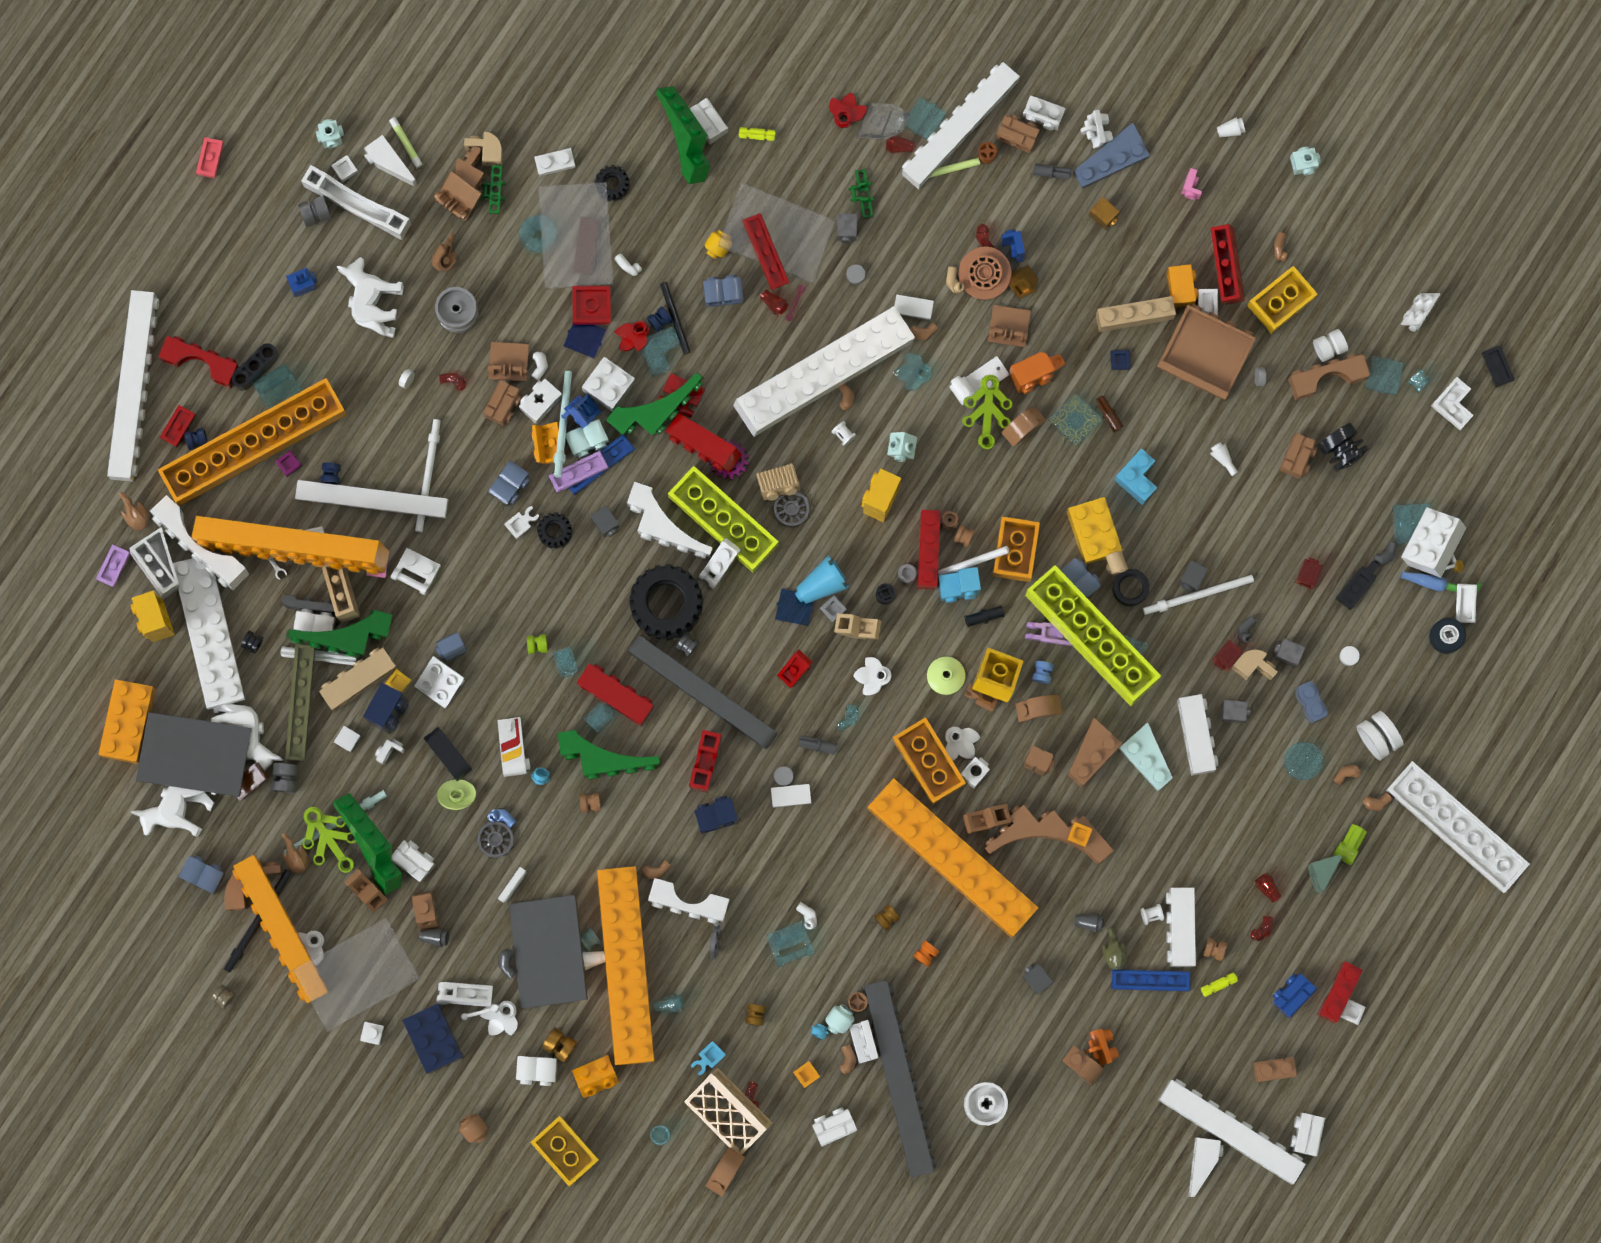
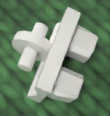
[1080,110,1113,149]

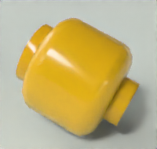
[704,230,732,259]

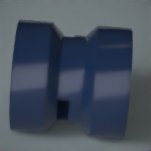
[646,306,673,332]
[185,427,208,450]
[321,462,341,485]

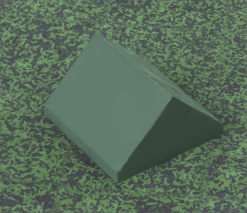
[1307,855,1342,894]

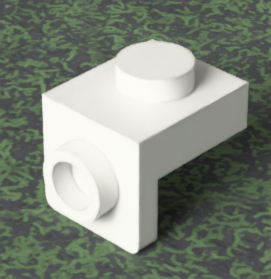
[375,739,405,765]

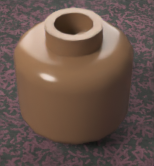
[459,1113,488,1143]

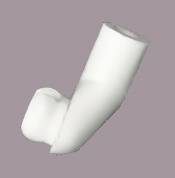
[615,254,642,276]

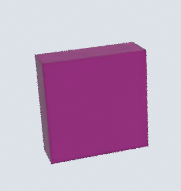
[275,450,302,477]

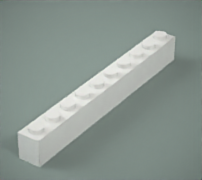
[107,290,159,482]

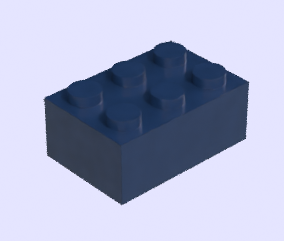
[363,683,409,734]
[402,1004,464,1074]

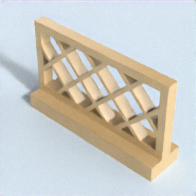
[684,1068,773,1155]

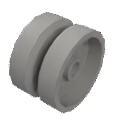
[435,287,479,333]

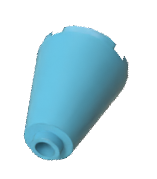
[795,555,850,604]

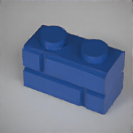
[1272,973,1317,1018]

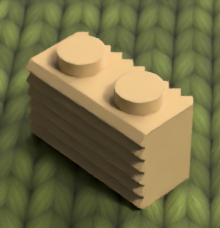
[756,463,800,501]

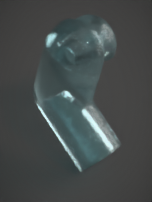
[836,704,859,731]

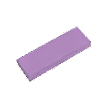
[548,451,609,493]

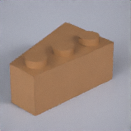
[1068,718,1122,788]

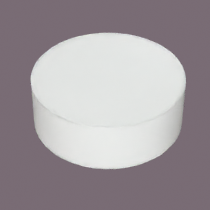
[399,369,415,389]
[1339,646,1359,666]

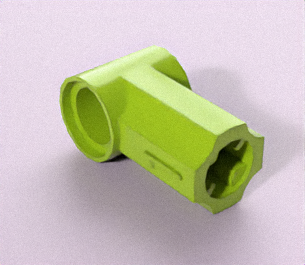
[1333,824,1367,866]

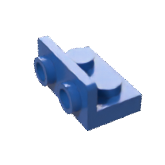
[1001,230,1025,263]
[561,393,602,429]

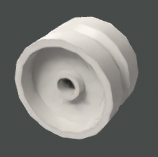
[1356,711,1404,761]
[964,1082,1008,1126]

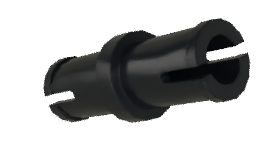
[964,605,1005,628]

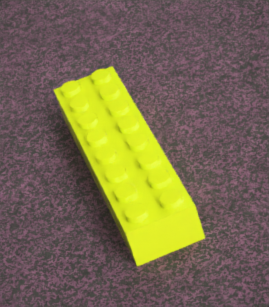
[1025,565,1161,706]

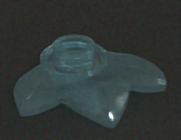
[894,353,932,391]

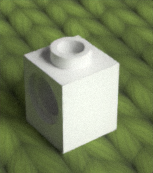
[961,757,990,788]

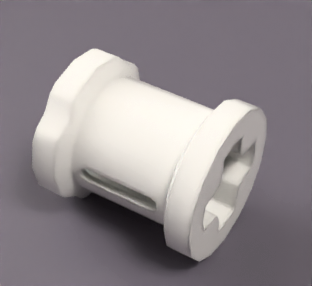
[832,421,857,446]
[1140,904,1164,925]

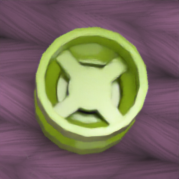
[527,634,548,655]

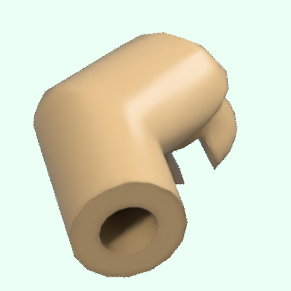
[946,267,964,294]

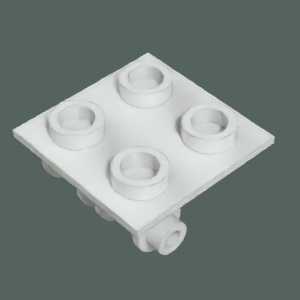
[1401,293,1440,332]
[414,656,465,708]

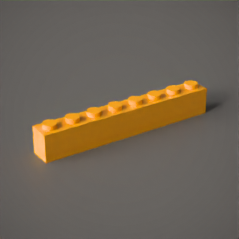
[232,854,329,1003]

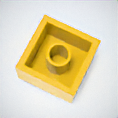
[972,647,1023,703]

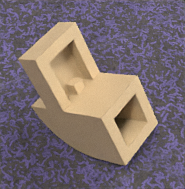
[464,132,503,166]
[834,613,882,640]
[1231,650,1277,680]

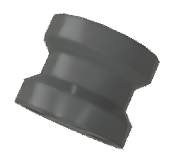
[676,633,699,657]

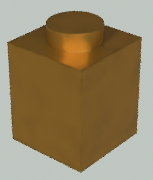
[1089,197,1120,230]

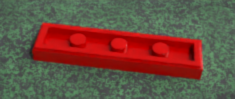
[742,213,790,291]

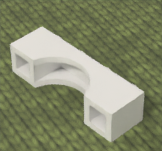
[648,878,730,924]

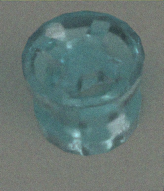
[1407,369,1431,393]
[581,927,601,951]
[650,1125,670,1145]

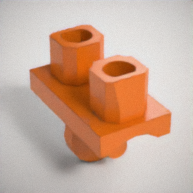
[1085,1028,1119,1066]

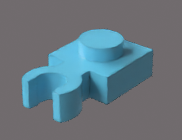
[691,1041,726,1076]

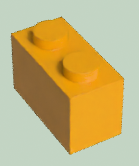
[1167,264,1198,308]

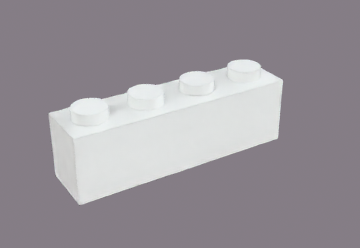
[1177,694,1218,776]
[1166,888,1196,967]

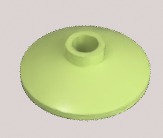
[927,657,965,695]
[437,779,476,810]

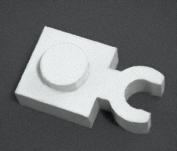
[504,506,540,540]

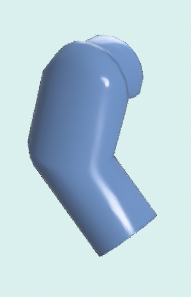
[488,809,517,828]

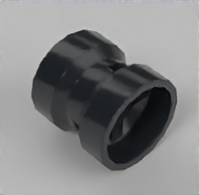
[876,583,895,605]

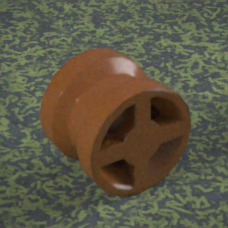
[978,142,997,164]

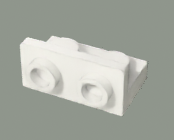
[1022,95,1065,131]
[849,1020,878,1063]

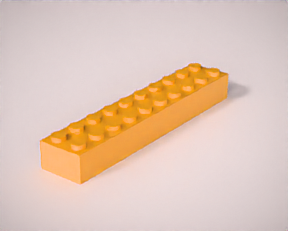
[158,378,347,507]
[191,516,389,575]
[867,778,1038,938]
[597,866,655,1066]

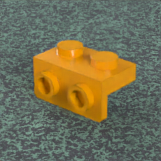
[532,422,566,464]
[572,1055,619,1098]

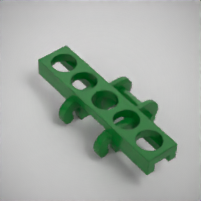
[481,165,506,215]
[848,169,875,219]

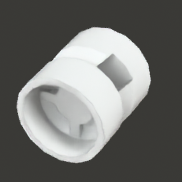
[1313,329,1348,362]

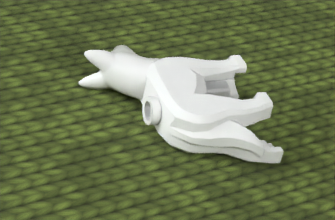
[337,257,404,338]
[211,703,283,771]
[131,786,216,837]

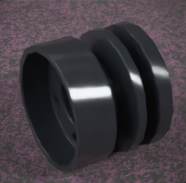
[1318,423,1369,472]

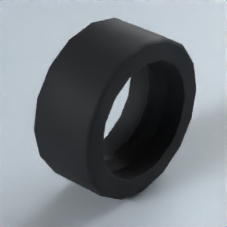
[1112,569,1150,607]

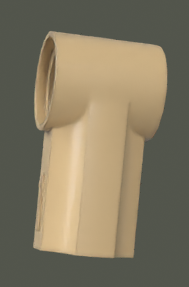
[1106,551,1128,576]

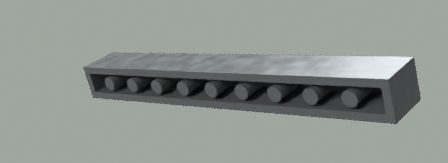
[864,980,936,1178]

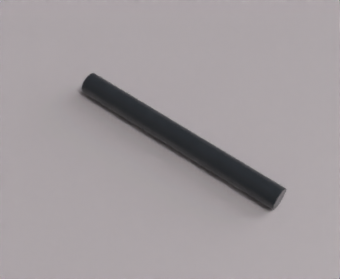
[660,282,691,355]

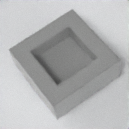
[820,596,847,623]

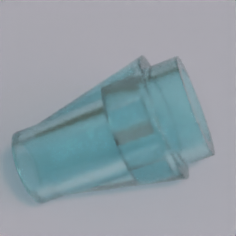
[654,993,684,1013]

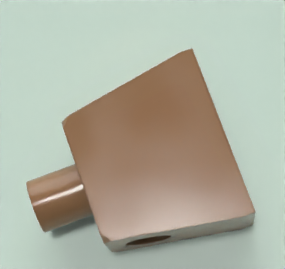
[412,890,439,930]

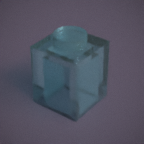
[552,646,579,678]
[583,702,614,734]

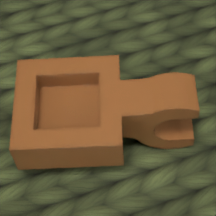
[964,683,998,712]

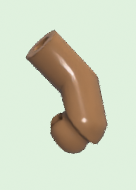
[1274,232,1288,261]
[910,322,939,340]
[838,383,855,410]
[1333,765,1361,786]
[1363,793,1393,811]
[642,860,672,879]
[840,1044,857,1074]

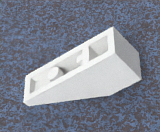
[364,135,417,186]
[1188,1138,1223,1197]

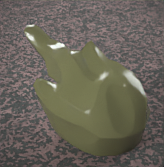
[1102,927,1127,970]

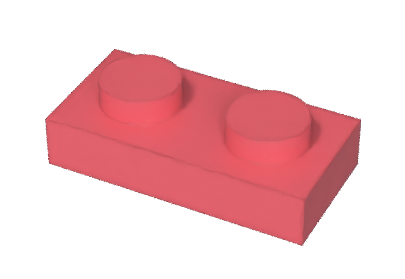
[196,137,224,179]

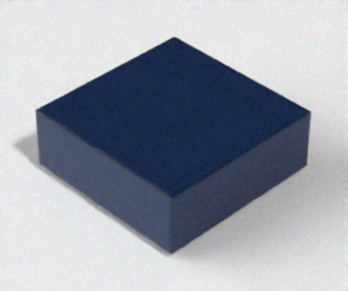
[1110,350,1131,370]

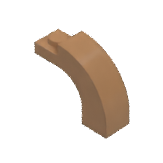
[224,859,283,911]

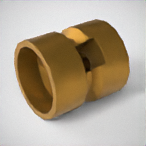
[541,1027,578,1063]

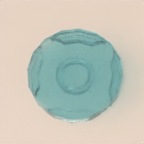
[1284,742,1323,780]

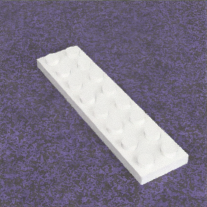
[173,558,245,710]
[1386,761,1530,893]

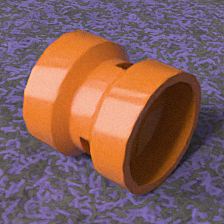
[913,940,940,967]

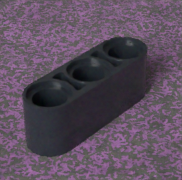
[232,343,278,391]
[423,726,472,781]

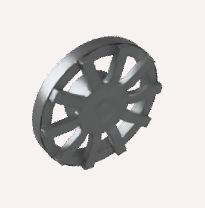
[774,492,809,527]
[477,821,514,858]
[710,923,721,960]

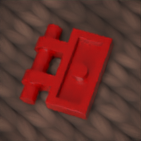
[658,373,705,418]

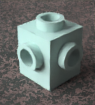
[316,119,344,148]
[1290,147,1321,175]
[887,432,917,462]

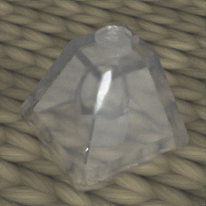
[857,103,910,140]

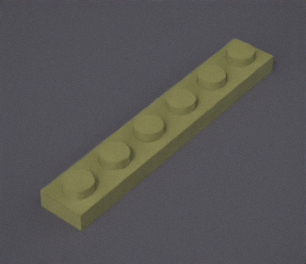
[285,644,315,761]

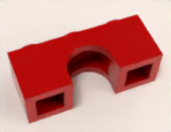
[689,730,722,793]
[1316,961,1363,1023]

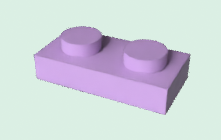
[96,544,130,588]

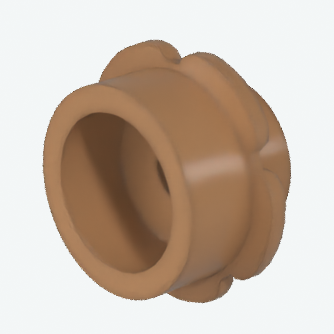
[940,511,959,530]

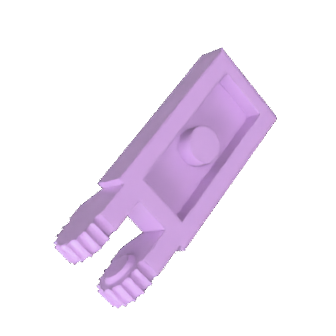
[1025,622,1073,646]

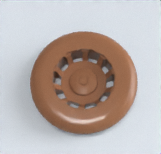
[958,247,1011,299]

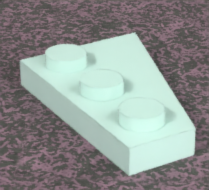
[1119,722,1172,791]

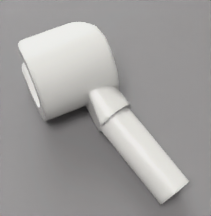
[268,557,287,580]

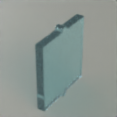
[902,97,946,140]
[1366,356,1404,396]

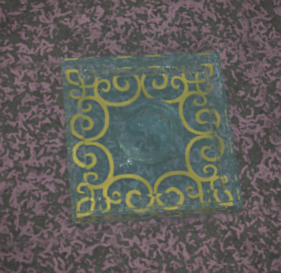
[1049,393,1103,447]

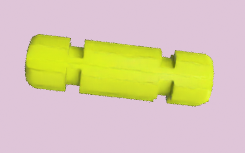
[739,127,776,141]
[1201,972,1238,997]

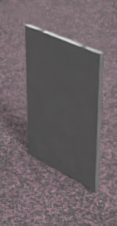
[136,712,252,797]
[509,895,588,1009]

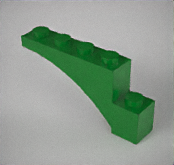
[656,86,711,184]
[606,373,704,436]
[286,610,392,658]
[558,730,661,780]
[333,793,402,895]

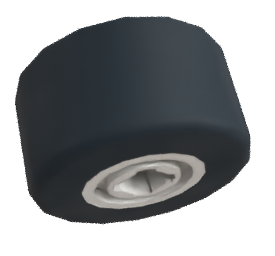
[1429,618,1466,654]

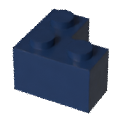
[694,796,738,834]

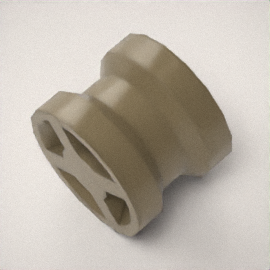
[211,984,235,1009]

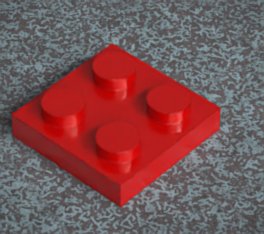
[572,286,611,325]

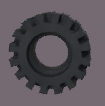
[595,165,629,202]
[537,512,572,549]

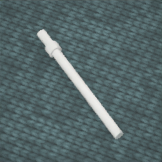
[415,419,441,532]
[1143,575,1254,615]

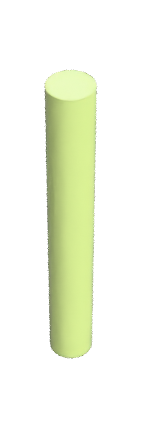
[930,158,980,178]

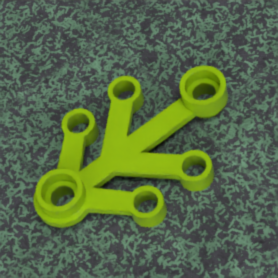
[962,374,1012,449]
[302,807,356,873]

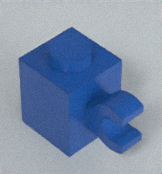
[286,268,318,297]

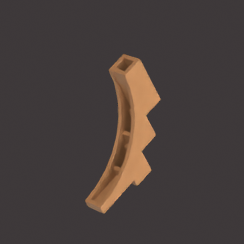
[984,805,1114,865]

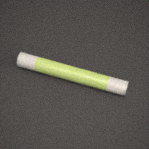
[389,117,423,169]

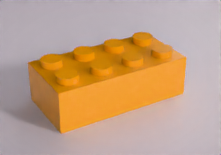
[98,679,157,764]
[892,717,966,805]

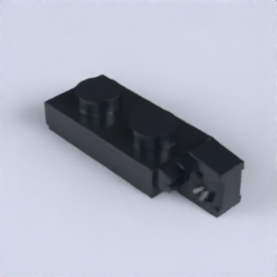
[1335,561,1379,610]

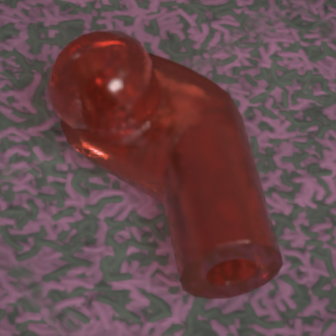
[976,224,994,248]
[439,372,466,391]
[1250,916,1273,941]
[745,1081,759,1108]

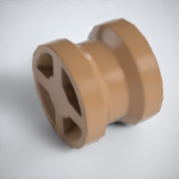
[954,524,975,548]

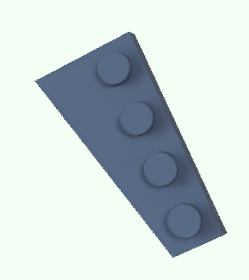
[1073,123,1150,189]

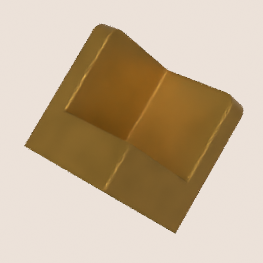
[1009,265,1038,299]

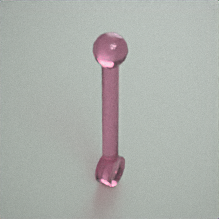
[786,285,805,321]

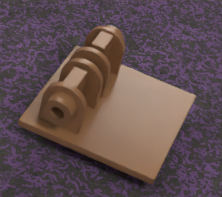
[434,171,482,222]
[988,305,1031,347]
[488,342,529,382]

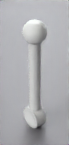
[461,1005,499,1020]

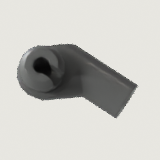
[1374,541,1398,565]
[1238,616,1257,644]
[498,949,516,979]

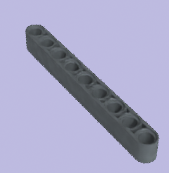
[628,636,778,750]

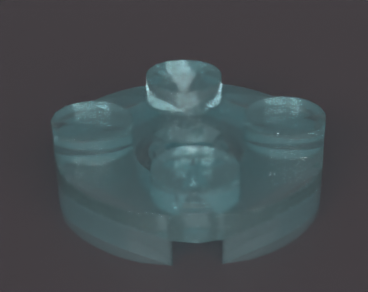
[519,215,557,254]

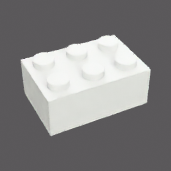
[1401,507,1466,578]

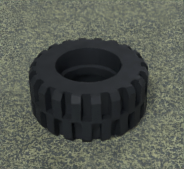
[629,564,703,640]

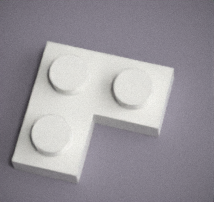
[1431,377,1473,430]

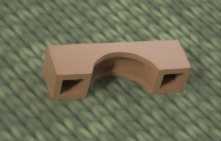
[1288,353,1370,401]

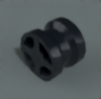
[241,630,264,654]

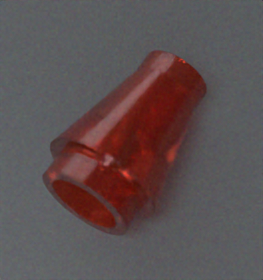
[886,135,914,153]
[760,290,789,316]
[1255,873,1281,903]

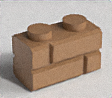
[996,115,1040,153]
[483,380,522,426]
[1279,433,1317,479]
[1023,746,1055,776]
[1253,1057,1297,1082]

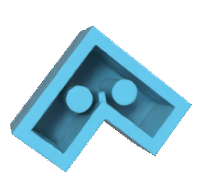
[1114,448,1157,505]
[938,567,981,603]

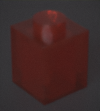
[1295,558,1323,590]
[1212,640,1243,672]

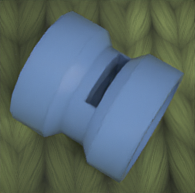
[1032,661,1054,684]

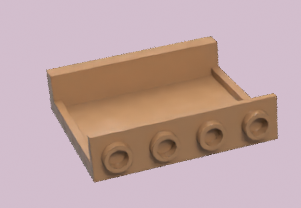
[1157,304,1256,401]

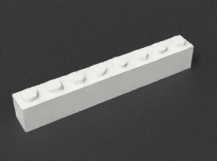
[902,62,1020,189]
[1158,1079,1306,1185]

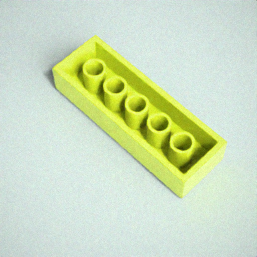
[668,466,779,573]

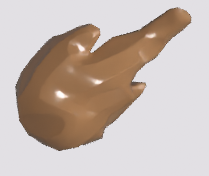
[432,232,456,271]
[119,492,150,530]
[282,833,309,873]

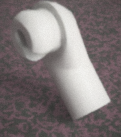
[531,352,548,381]
[796,902,817,930]

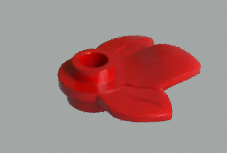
[829,93,867,128]
[614,321,650,351]

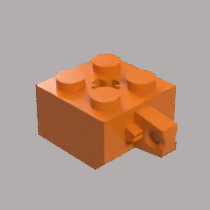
[1009,352,1065,394]

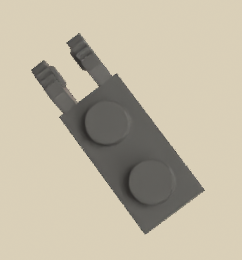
[282,595,335,615]

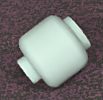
[826,1004,854,1034]

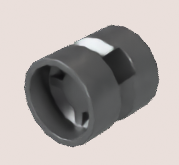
[298,196,331,227]
[271,763,299,793]

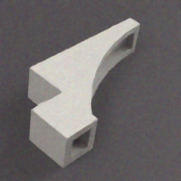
[627,482,713,559]

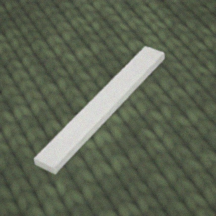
[295,480,449,519]

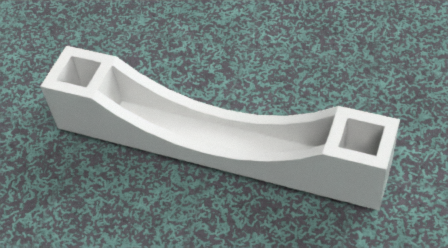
[301,165,411,240]
[150,495,249,590]

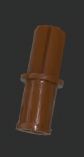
[1095,396,1124,433]

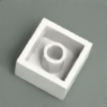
[582,357,636,412]

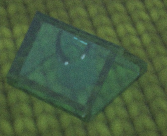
[252,363,302,409]

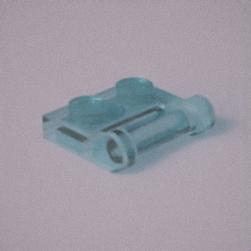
[766,921,814,968]

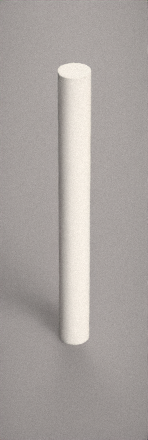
[938,546,1010,575]

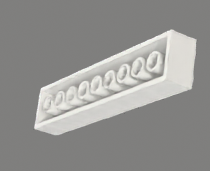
[733,306,915,437]

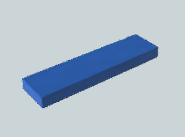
[569,435,635,495]
[1112,970,1190,991]

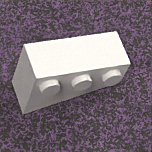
[129,527,179,600]

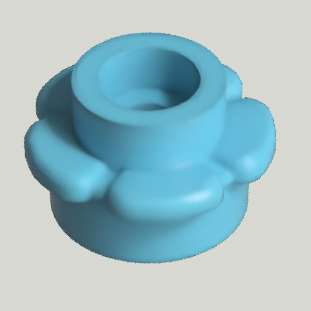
[531,768,550,785]
[810,1023,829,1040]

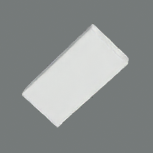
[895,295,934,320]
[1456,584,1477,623]
[771,784,811,808]
[498,867,527,904]

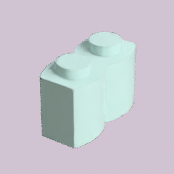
[566,419,609,458]

